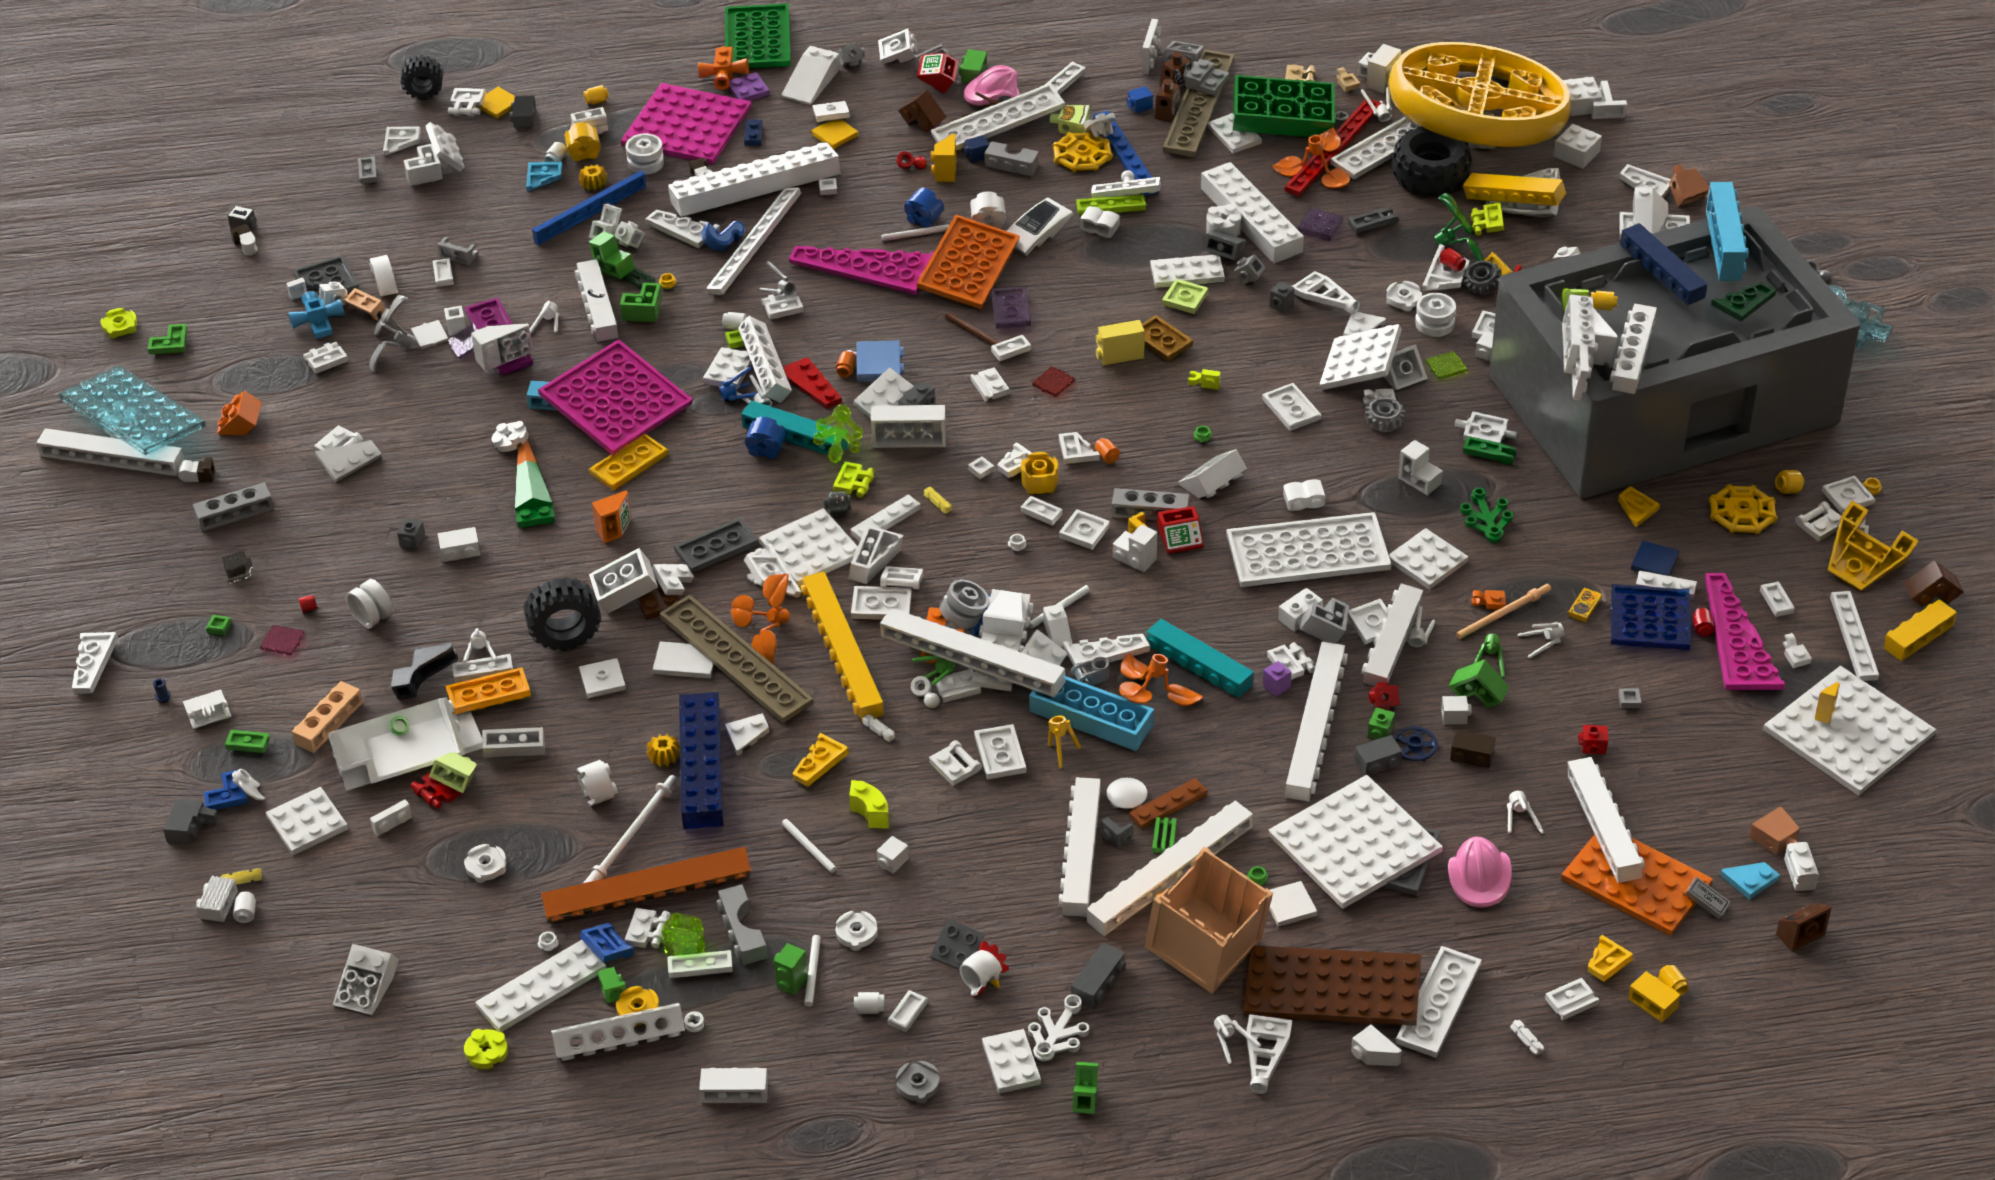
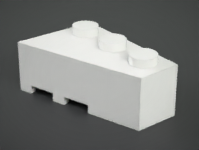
[848,525,903,584]

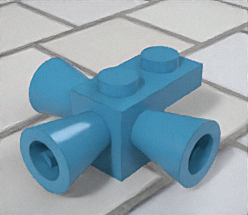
[288,291,345,339]

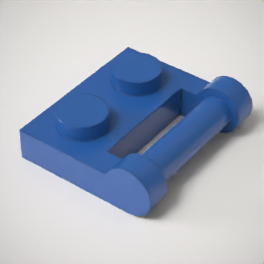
[580,923,634,963]

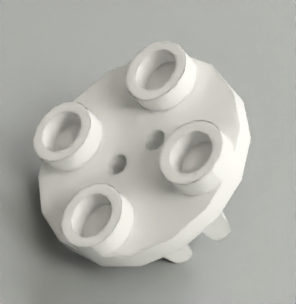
[1083,113,1116,137]

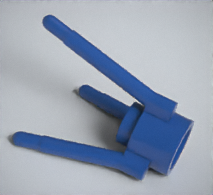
[719,367,758,401]

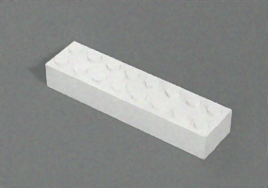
[1201,162,1304,263]

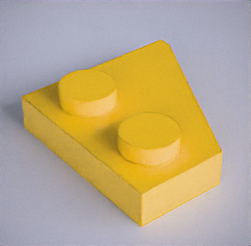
[1588,935,1633,982]

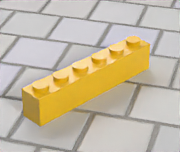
[1463,173,1566,206]

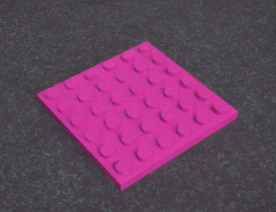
[621,83,752,165]
[538,339,693,456]

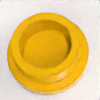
[659,273,676,289]
[1863,478,1882,495]

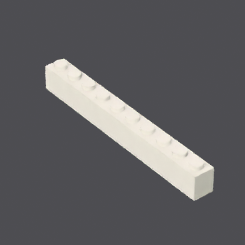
[880,608,1066,697]
[1285,642,1348,802]
[1087,801,1253,936]

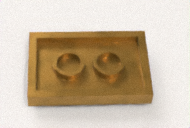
[1142,315,1193,362]

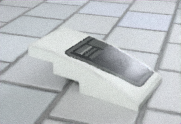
[1007,198,1074,256]

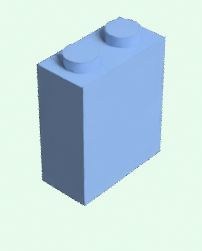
[856,340,904,382]

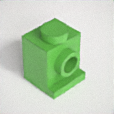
[598,967,626,1004]

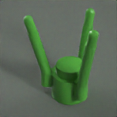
[1473,634,1505,678]
[912,655,956,686]

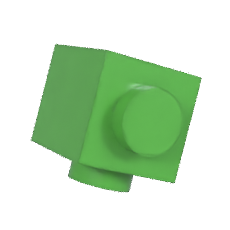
[1368,707,1395,740]

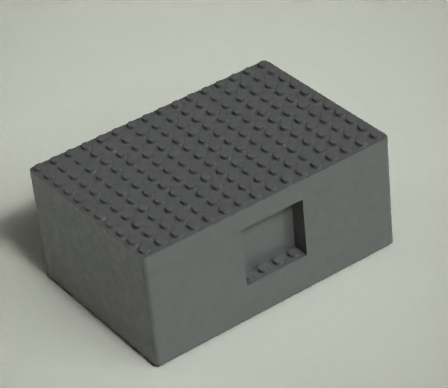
[1489,206,1860,498]

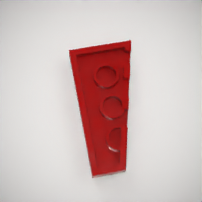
[783,357,842,409]

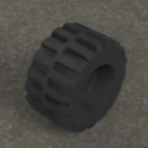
[401,55,443,100]

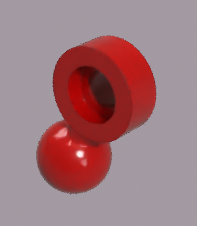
[896,151,927,169]

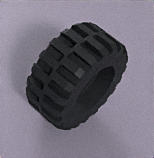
[524,577,601,651]

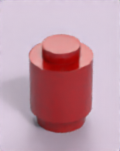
[1439,248,1466,272]
[1693,608,1715,636]

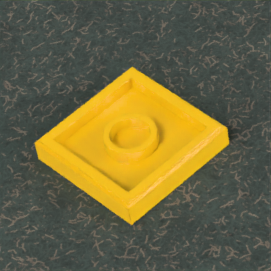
[476,87,515,119]
[811,119,858,149]

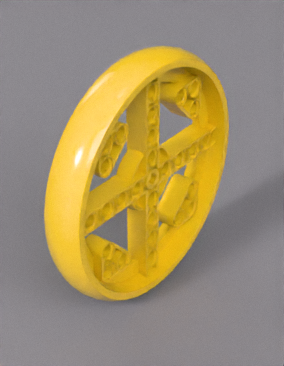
[1389,42,1571,147]

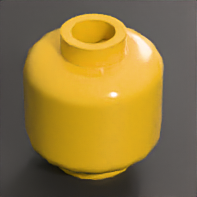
[1775,470,1804,494]

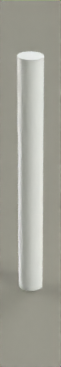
[881,224,949,242]
[1029,585,1090,629]
[781,819,837,873]
[804,935,821,1007]

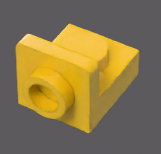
[1128,512,1147,534]

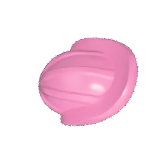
[964,65,1020,106]
[1448,837,1512,908]

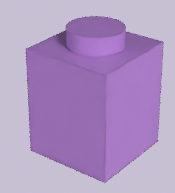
[1263,661,1292,697]

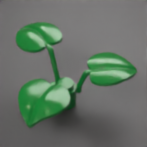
[1434,193,1484,261]

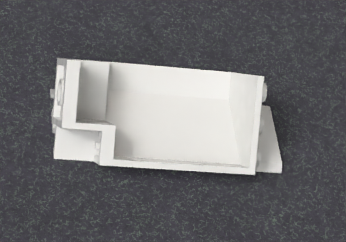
[327,697,483,791]

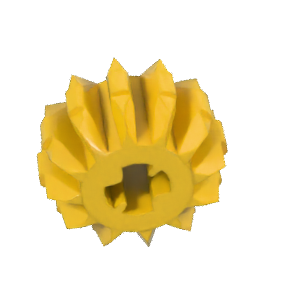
[579,164,608,191]
[647,733,681,767]

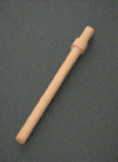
[1456,584,1551,639]

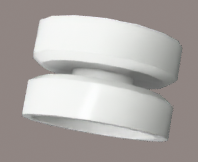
[626,133,664,175]
[1415,293,1456,337]
[346,579,394,629]

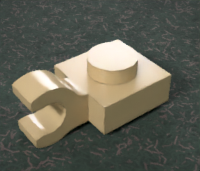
[1336,67,1360,92]

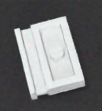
[971,367,1009,402]
[935,669,981,703]
[1545,978,1599,1021]

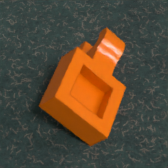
[1471,590,1506,610]

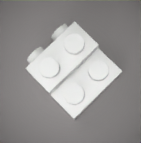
[878,29,918,64]

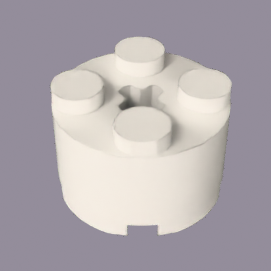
[970,192,1006,229]
[1206,204,1241,237]
[576,760,618,806]

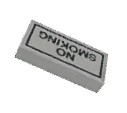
[1685,877,1730,919]

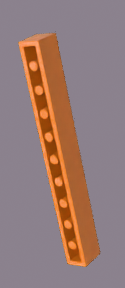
[541,847,751,922]

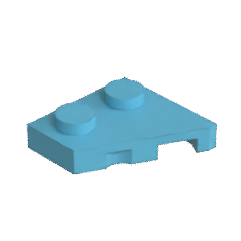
[526,162,563,191]
[1720,862,1780,900]

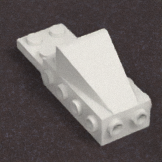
[1562,295,1617,400]
[972,589,1033,691]

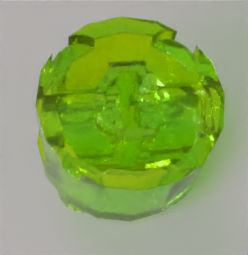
[661,913,705,957]

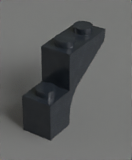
[391,643,458,700]

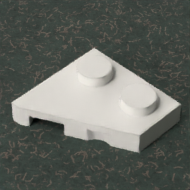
[725,713,769,756]

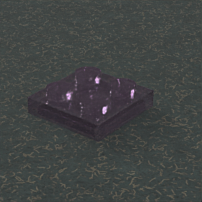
[1298,208,1343,241]

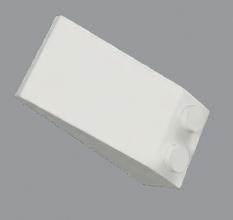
[781,46,840,106]

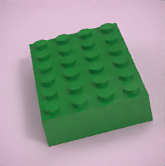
[1233,75,1335,138]

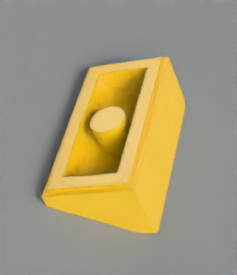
[1815,682,1840,724]

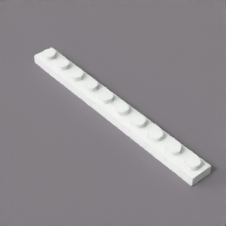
[706,188,801,295]

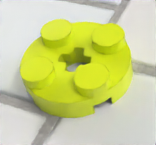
[101,308,137,338]
[464,1029,508,1069]

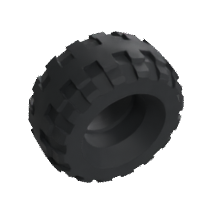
[1393,126,1471,197]

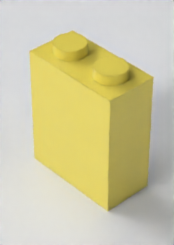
[1096,320,1145,366]

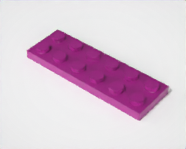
[464,297,533,375]

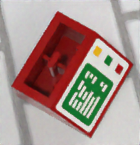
[917,53,959,93]
[1157,506,1204,554]

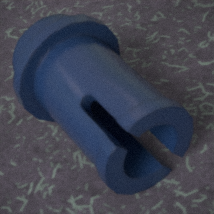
[153,678,171,703]

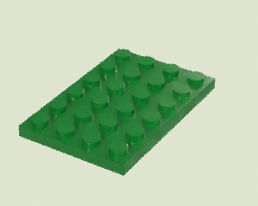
[725,3,791,69]

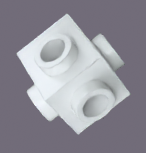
[614,221,645,248]
[319,282,348,306]

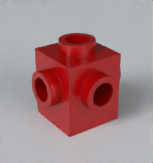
[1368,682,1400,710]
[1578,725,1608,754]

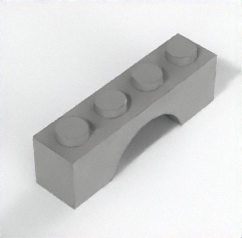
[716,884,767,965]

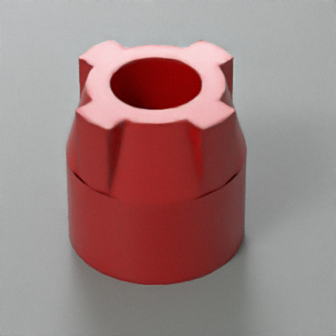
[298,595,318,613]

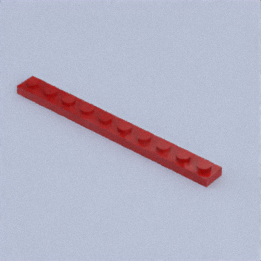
[1285,99,1382,197]

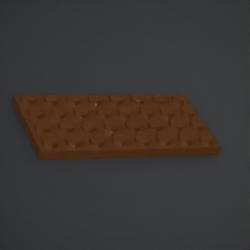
[1243,946,1421,1026]

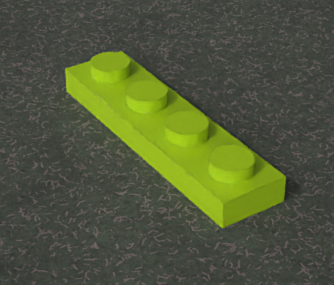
[1076,194,1146,215]

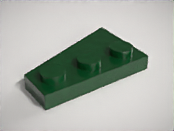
[1711,282,1776,322]

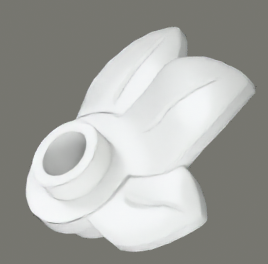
[232,769,265,800]

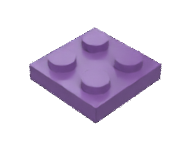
[728,72,770,101]

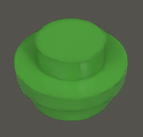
[1194,426,1212,442]
[389,716,410,736]
[1247,866,1268,886]

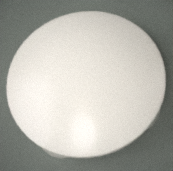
[1107,778,1147,810]

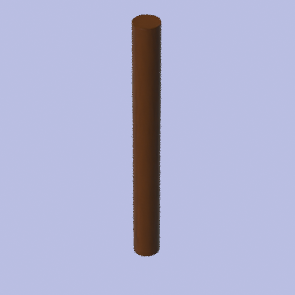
[945,312,1000,345]

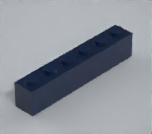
[1620,223,1708,306]

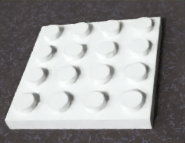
[1320,324,1402,390]
[759,508,858,586]

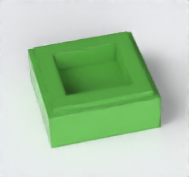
[206,615,232,636]

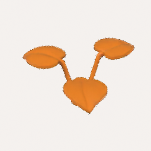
[1272,127,1350,189]
[731,573,790,665]
[1119,653,1203,706]

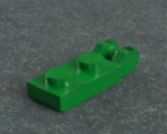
[1463,436,1517,465]

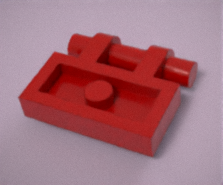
[410,771,463,809]

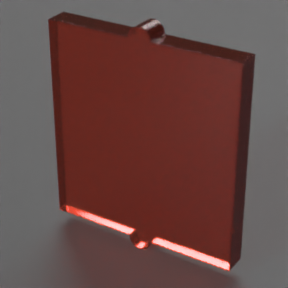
[1032,366,1075,397]

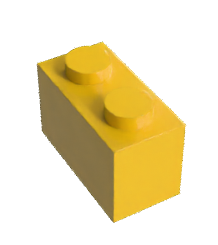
[1628,971,1680,1023]

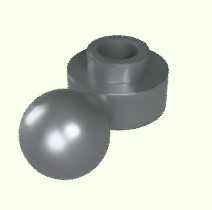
[1806,259,1832,284]

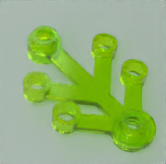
[813,405,863,463]

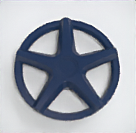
[1393,726,1438,762]

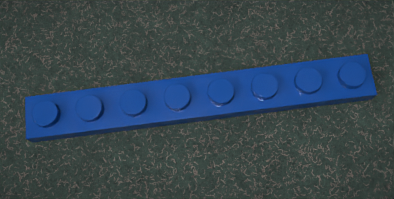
[1093,111,1159,196]
[532,171,647,245]

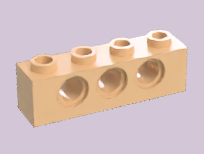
[292,681,363,753]

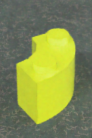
[849,780,889,828]

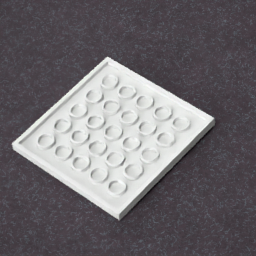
[1763,666,1936,796]
[1268,775,1442,909]

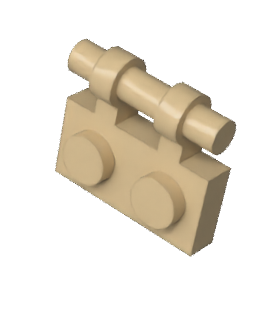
[1285,65,1316,81]

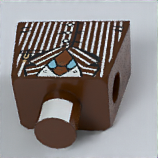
[1155,79,1181,122]

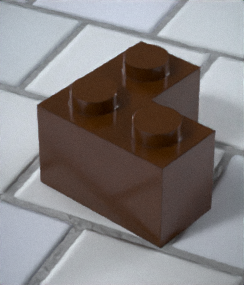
[898,90,947,132]
[1904,560,1964,607]

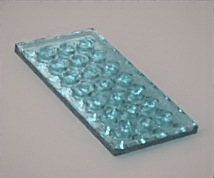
[59,366,206,455]

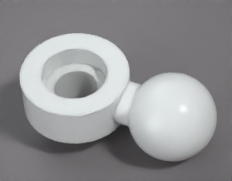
[911,676,940,708]

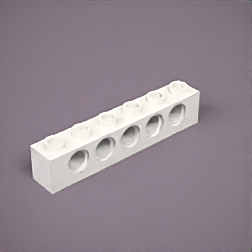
[1610,304,1657,394]
[739,316,792,403]
[551,1003,685,1061]

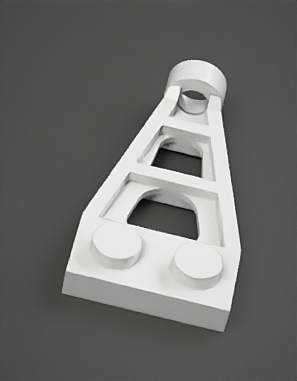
[1292,271,1360,314]
[1246,1014,1292,1094]

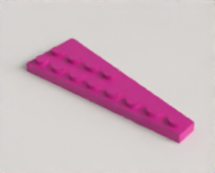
[789,246,934,295]
[1705,573,1785,690]

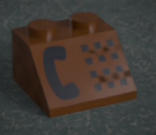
[1776,904,1832,951]

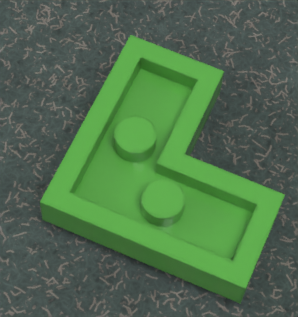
[148,324,188,355]

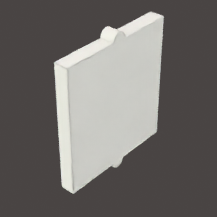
[411,320,449,349]

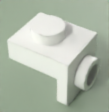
[1552,247,1581,261]

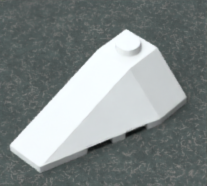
[1633,187,1668,234]

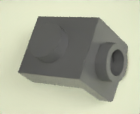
[1101,817,1133,848]

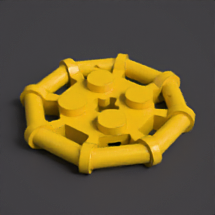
[1052,131,1113,173]
[1708,484,1778,535]

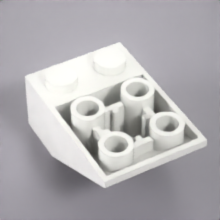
[471,324,533,372]
[333,944,399,1015]

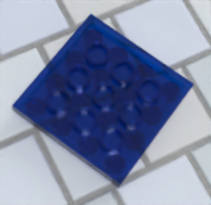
[1611,584,1691,650]

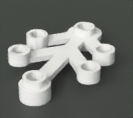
[1028,994,1089,1061]

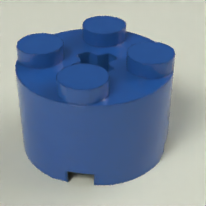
[904,188,944,228]
[745,417,786,459]

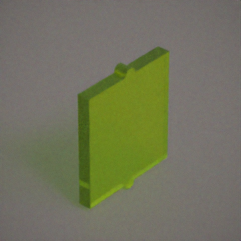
[1425,351,1467,380]

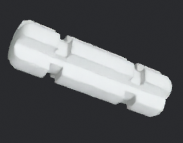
[862,714,895,742]
[1510,1020,1544,1055]

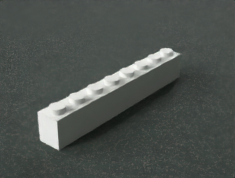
[36,428,184,476]
[1568,757,1645,883]
[1059,777,1100,917]

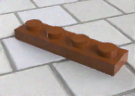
[1129,778,1208,830]

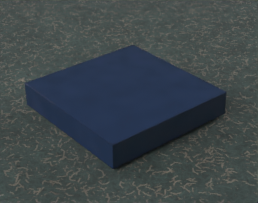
[1631,541,1679,576]

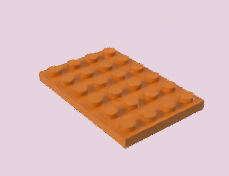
[916,215,1020,310]
[1561,834,1713,936]

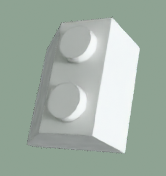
[1384,345,1428,390]

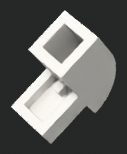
[589,204,622,239]

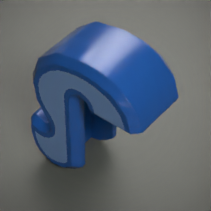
[701,221,745,251]

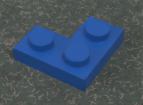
[204,770,248,810]

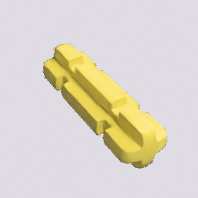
[924,487,952,514]
[221,868,262,885]

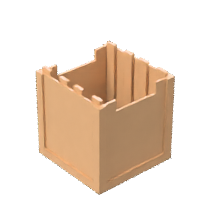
[1144,846,1273,994]

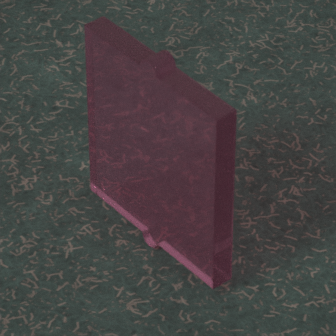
[260,625,305,656]

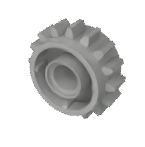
[1365,397,1405,432]

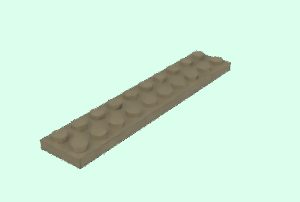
[1163,50,1234,157]
[660,595,814,723]

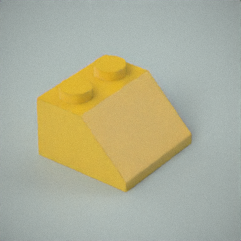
[931,134,957,182]

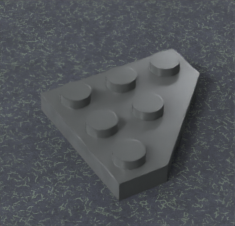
[293,255,360,293]

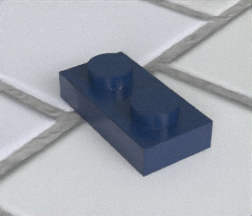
[744,119,763,146]

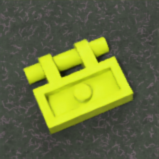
[1471,202,1504,236]
[833,462,875,498]

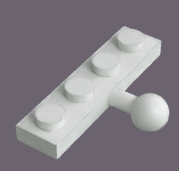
[1092,170,1161,198]

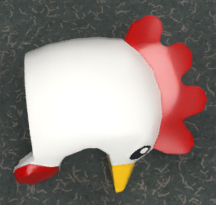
[960,941,1009,997]

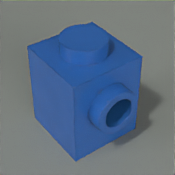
[1126,86,1153,114]

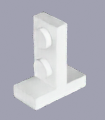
[1591,81,1627,119]

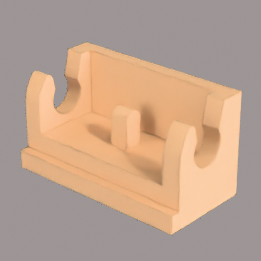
[344,288,385,321]

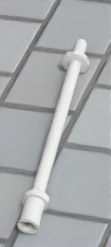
[583,775,676,883]

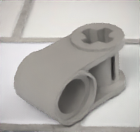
[1071,656,1110,686]

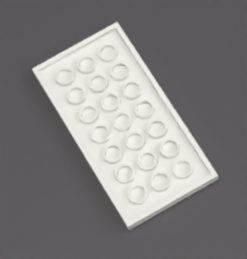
[1226,512,1391,587]

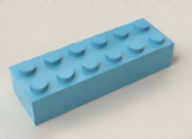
[1706,182,1749,281]
[1029,676,1154,751]

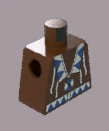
[1160,52,1192,88]

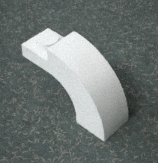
[369,255,398,297]

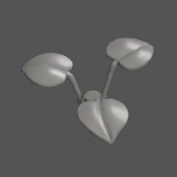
[369,295,415,373]

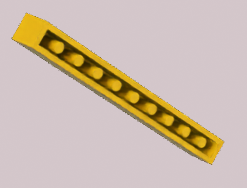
[801,571,884,722]

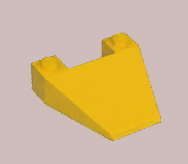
[1827,501,1919,591]

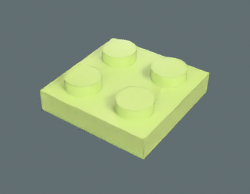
[1162,279,1208,314]

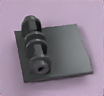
[930,919,985,969]

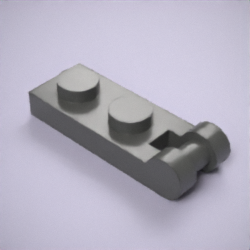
[1348,207,1399,234]

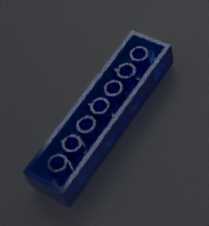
[679,692,724,829]

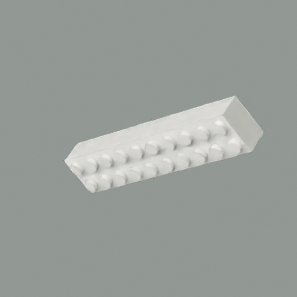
[668,143,841,217]

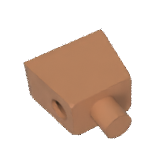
[1669,164,1710,207]
[1749,806,1800,854]

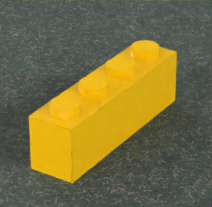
[1884,600,1957,661]

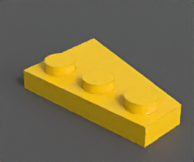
[792,733,849,787]

